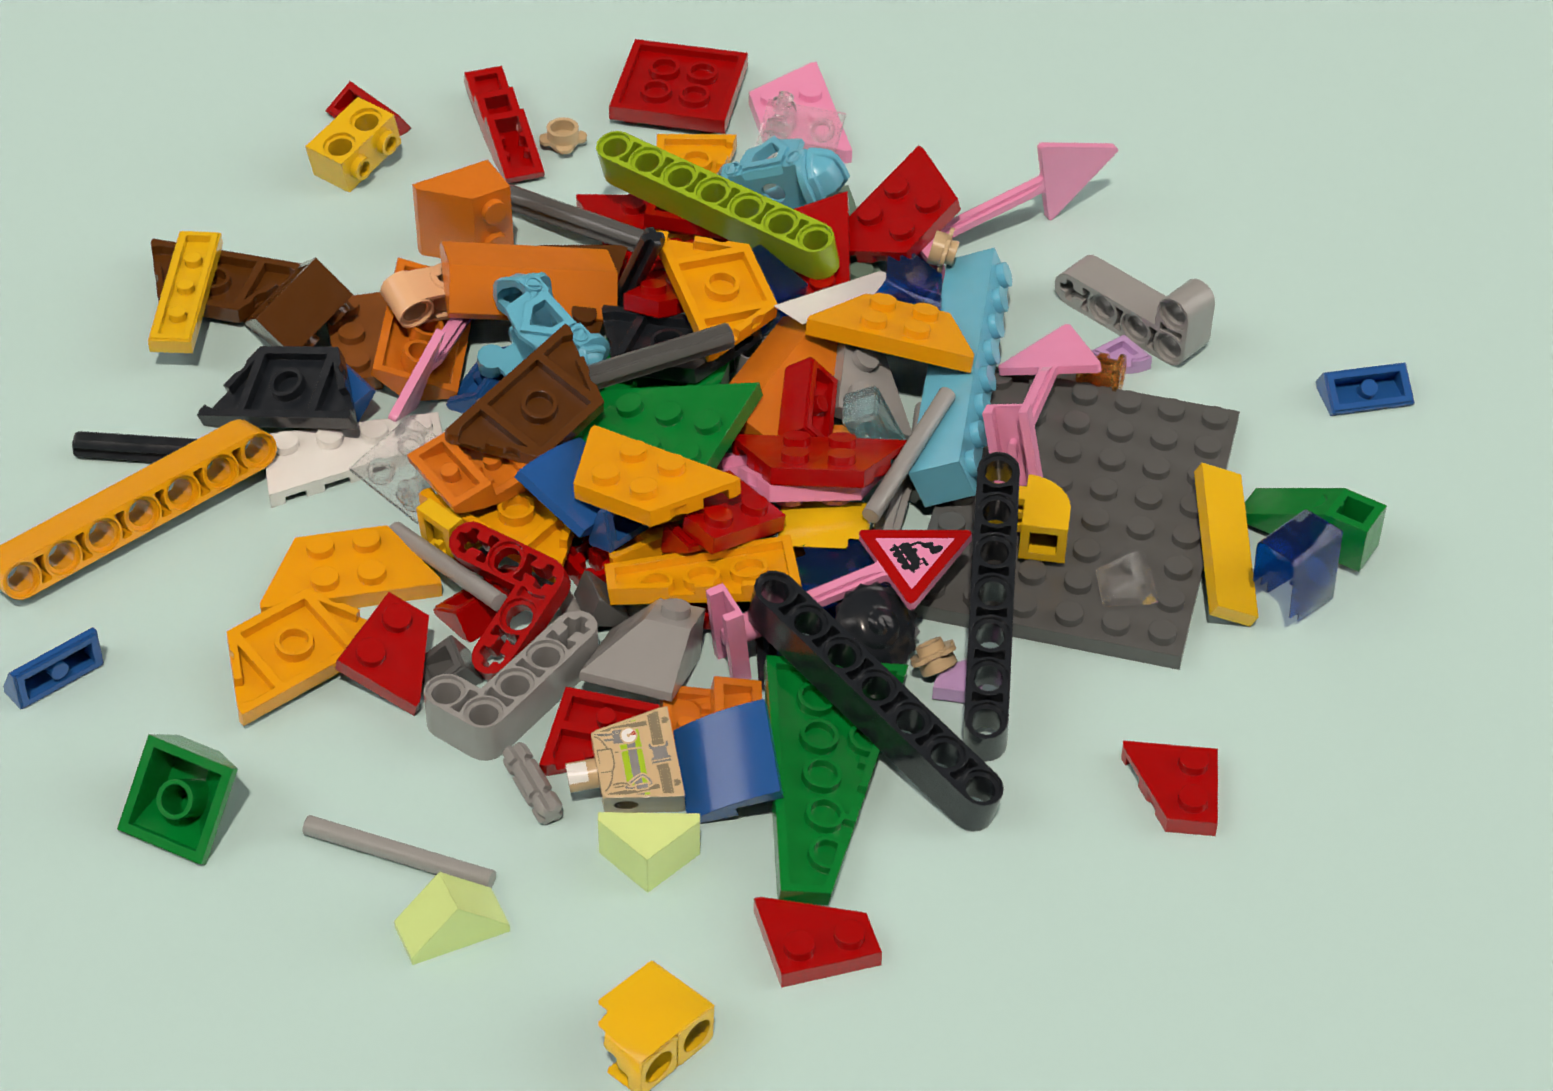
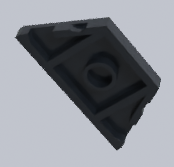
[601,305,762,384]
[197,346,357,429]

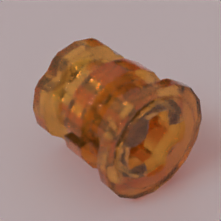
[1076,352,1127,392]

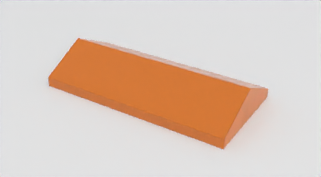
[440,241,618,324]
[371,257,472,401]
[729,316,839,435]

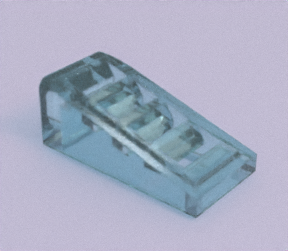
[842,386,906,462]

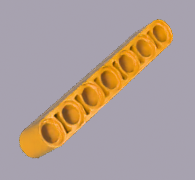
[0,419,277,600]

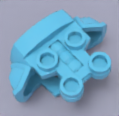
[717,136,850,209]
[477,272,610,378]

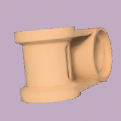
[380,263,450,328]

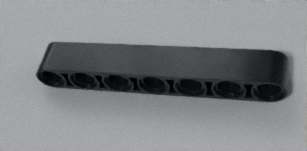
[963,452,1020,762]
[747,571,1004,831]

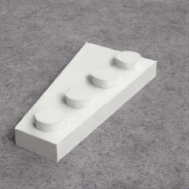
[265,412,442,508]

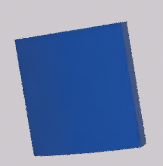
[515,438,601,538]
[673,699,784,824]

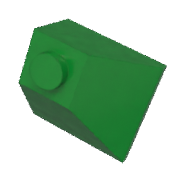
[117,734,238,865]

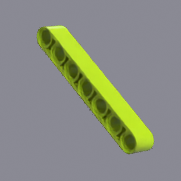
[596,131,840,280]

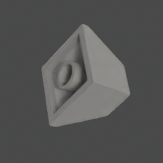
[579,598,705,702]

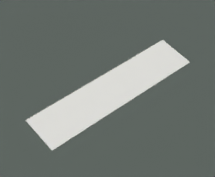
[774,270,910,324]

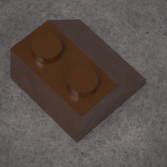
[243,257,353,347]

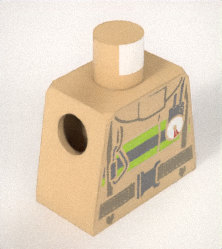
[565,706,685,813]

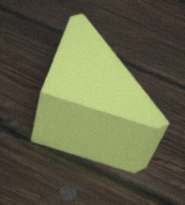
[598,812,700,893]
[394,871,510,965]

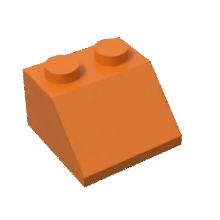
[412,160,514,258]

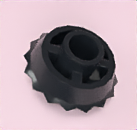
[835,581,920,664]

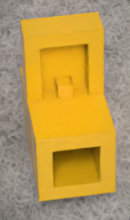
[989,474,1071,563]

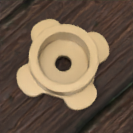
[539,117,587,154]
[926,227,960,274]
[910,637,957,677]

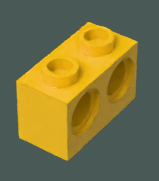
[305,97,402,193]

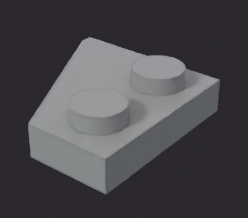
[834,343,912,440]

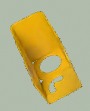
[777,501,870,584]
[598,960,714,1091]

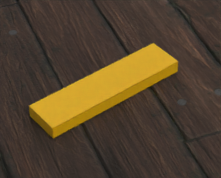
[148,231,223,353]
[1194,463,1259,627]

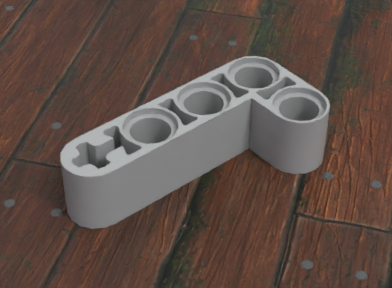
[1055,255,1215,365]
[424,610,598,761]

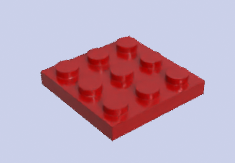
[609,39,748,134]

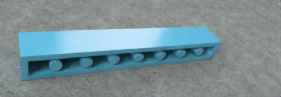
[908,247,1013,507]

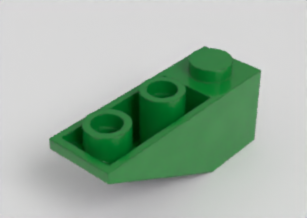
[1245,488,1387,572]

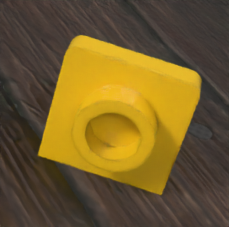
[416,497,482,562]

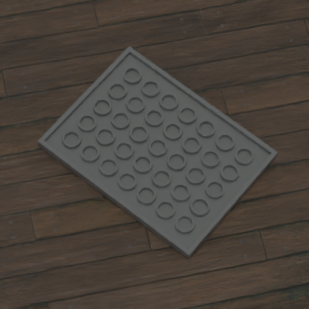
[913,367,1240,670]

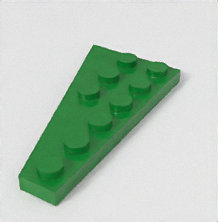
[572,382,763,469]
[764,655,909,906]

